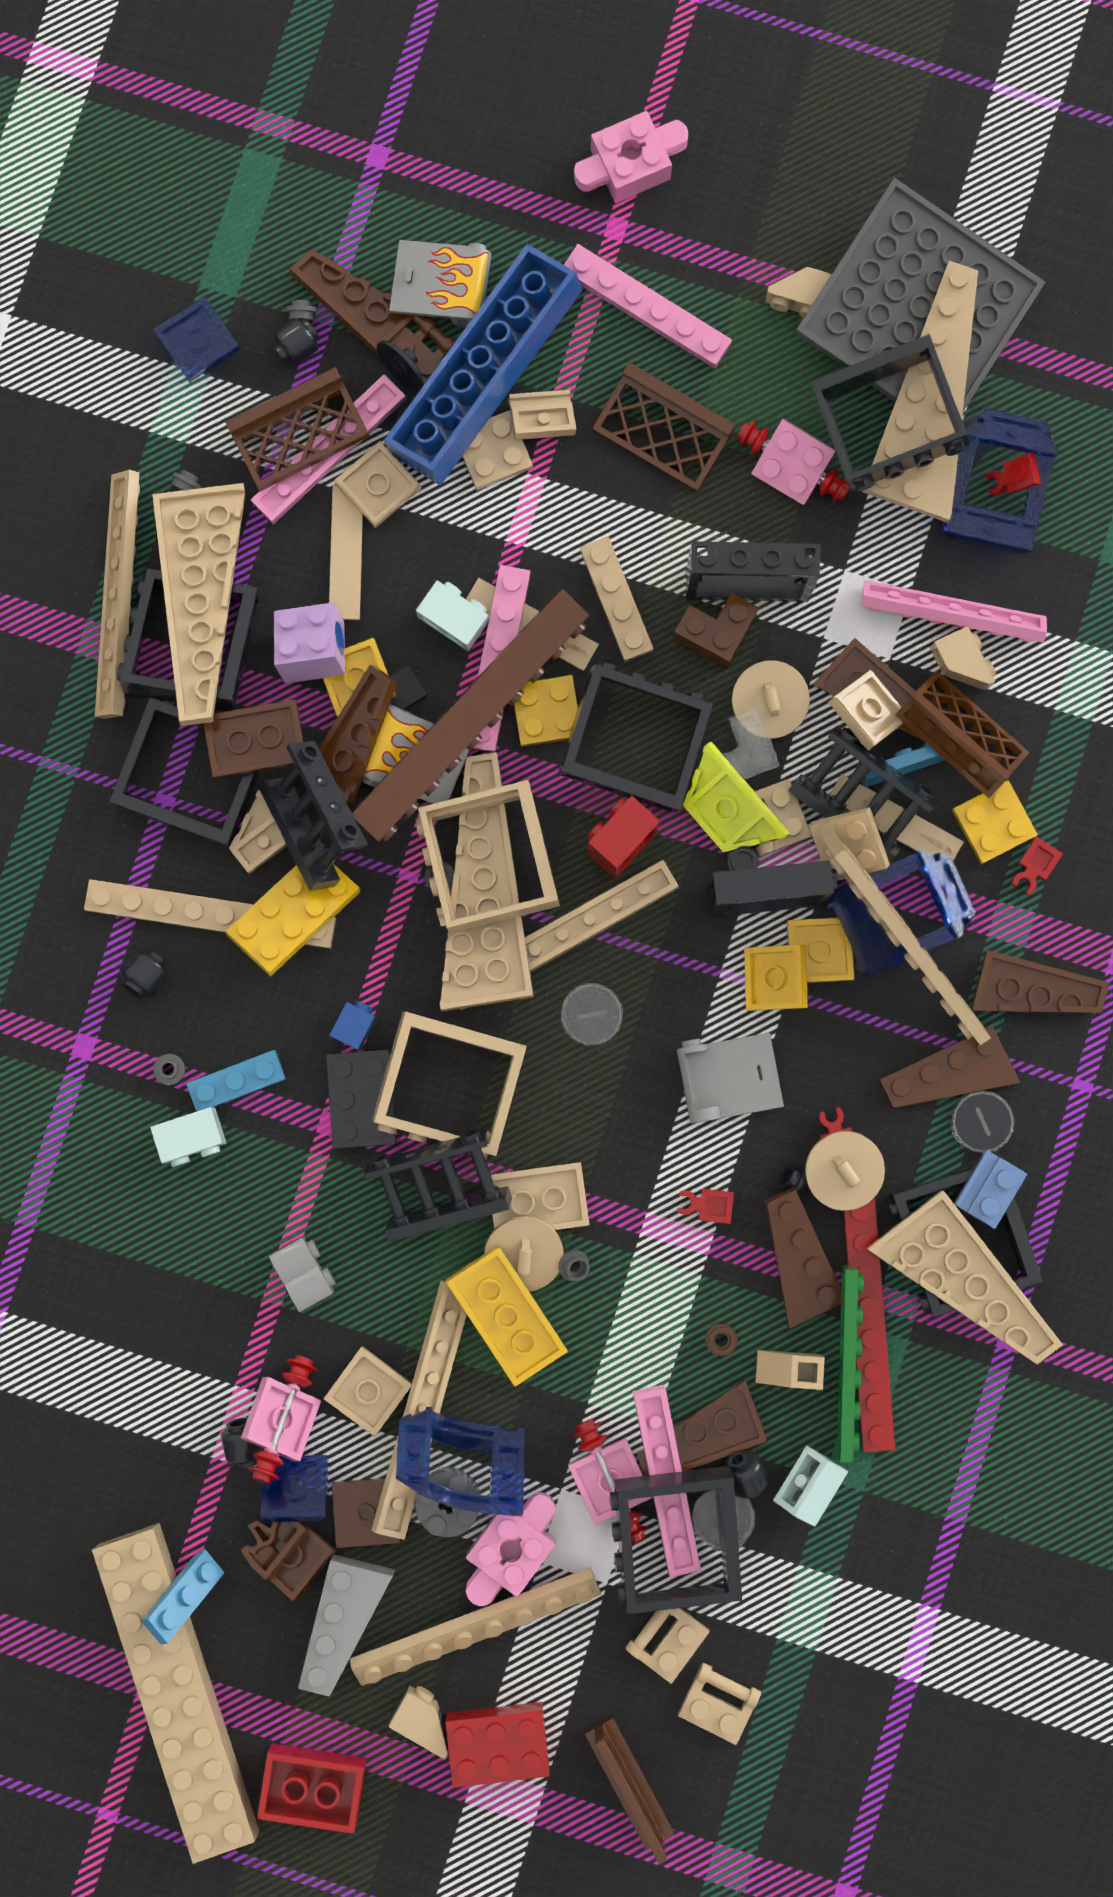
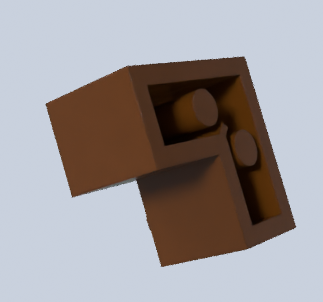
[673,593,759,669]

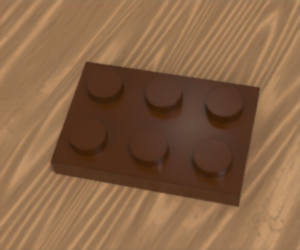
[204,699,304,779]

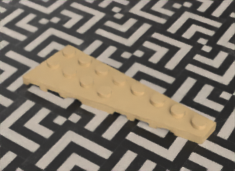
[862,260,978,523]
[152,483,245,726]
[440,752,534,1011]
[819,821,991,1046]

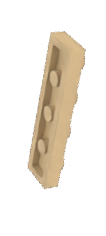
[580,536,654,663]

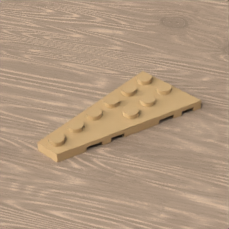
[866,1190,1063,1364]

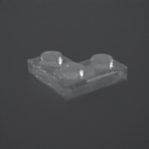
[722,707,780,779]

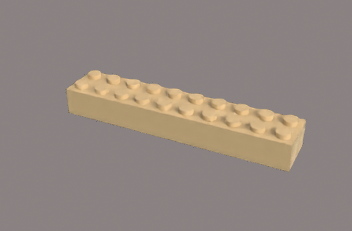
[92,1523,260,1864]

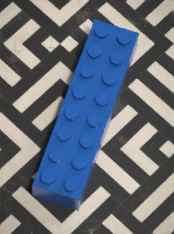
[384,244,583,486]

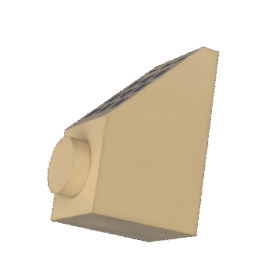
[389,1686,448,1760]

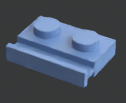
[954,1150,1027,1229]

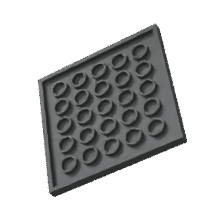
[794,177,1045,411]

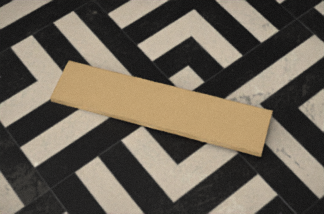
[329,485,363,620]
[466,577,599,671]
[830,774,964,869]

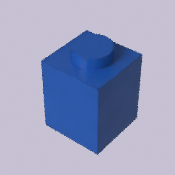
[329,1000,377,1051]

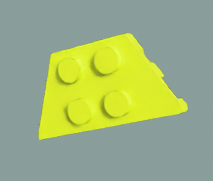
[683,742,790,852]

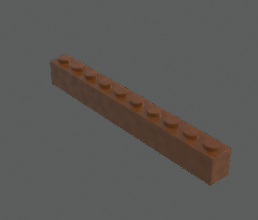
[351,589,589,843]

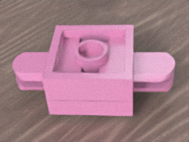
[574,111,688,203]
[466,1492,556,1606]

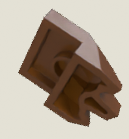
[241,1511,337,1601]

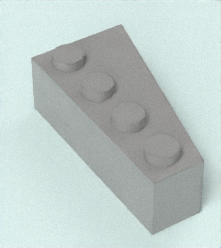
[298,1554,395,1696]

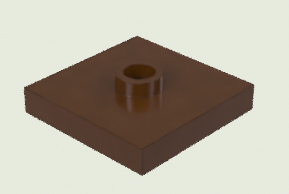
[332,1478,400,1548]

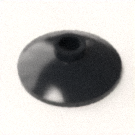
[377,340,424,391]

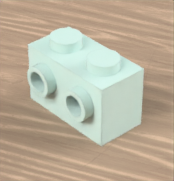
[416,580,489,651]
[150,1107,227,1167]
[773,1445,848,1526]

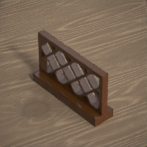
[592,362,736,492]
[225,367,370,491]
[895,670,1029,799]
[584,1715,675,1863]

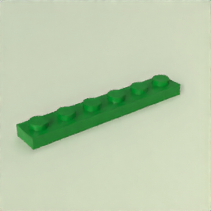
[837,1265,864,1462]

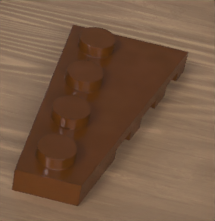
[290,249,415,356]
[813,638,926,743]
[319,665,397,804]
[971,950,1109,1014]
[878,1026,1020,1108]
[765,1187,841,1329]
[636,1379,767,1476]

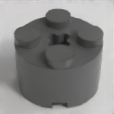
[415,1467,481,1537]

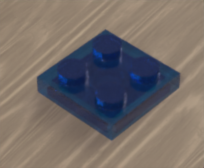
[154,296,240,383]
[260,1455,329,1522]

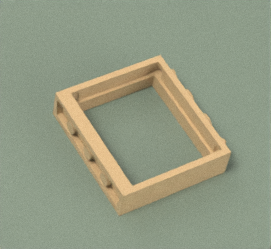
[415,780,560,934]
[372,1012,527,1160]

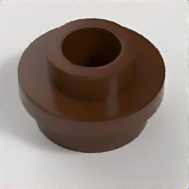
[705,1324,737,1356]

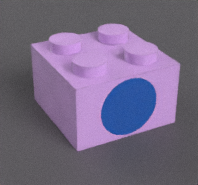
[274,602,345,683]

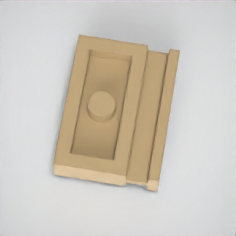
[508,390,576,440]

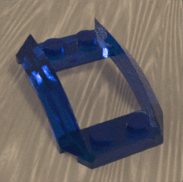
[941,409,1058,554]
[828,850,976,977]
[395,1407,525,1516]

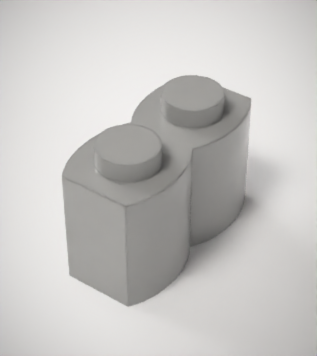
[269,1237,336,1312]

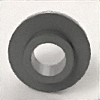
[285,300,316,322]
[171,470,201,491]
[153,1054,185,1085]
[559,1250,590,1281]

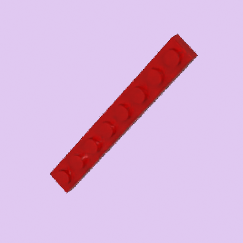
[843,1197,895,1452]

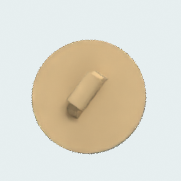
[732,660,810,738]
[805,1131,885,1210]
[484,1216,564,1292]

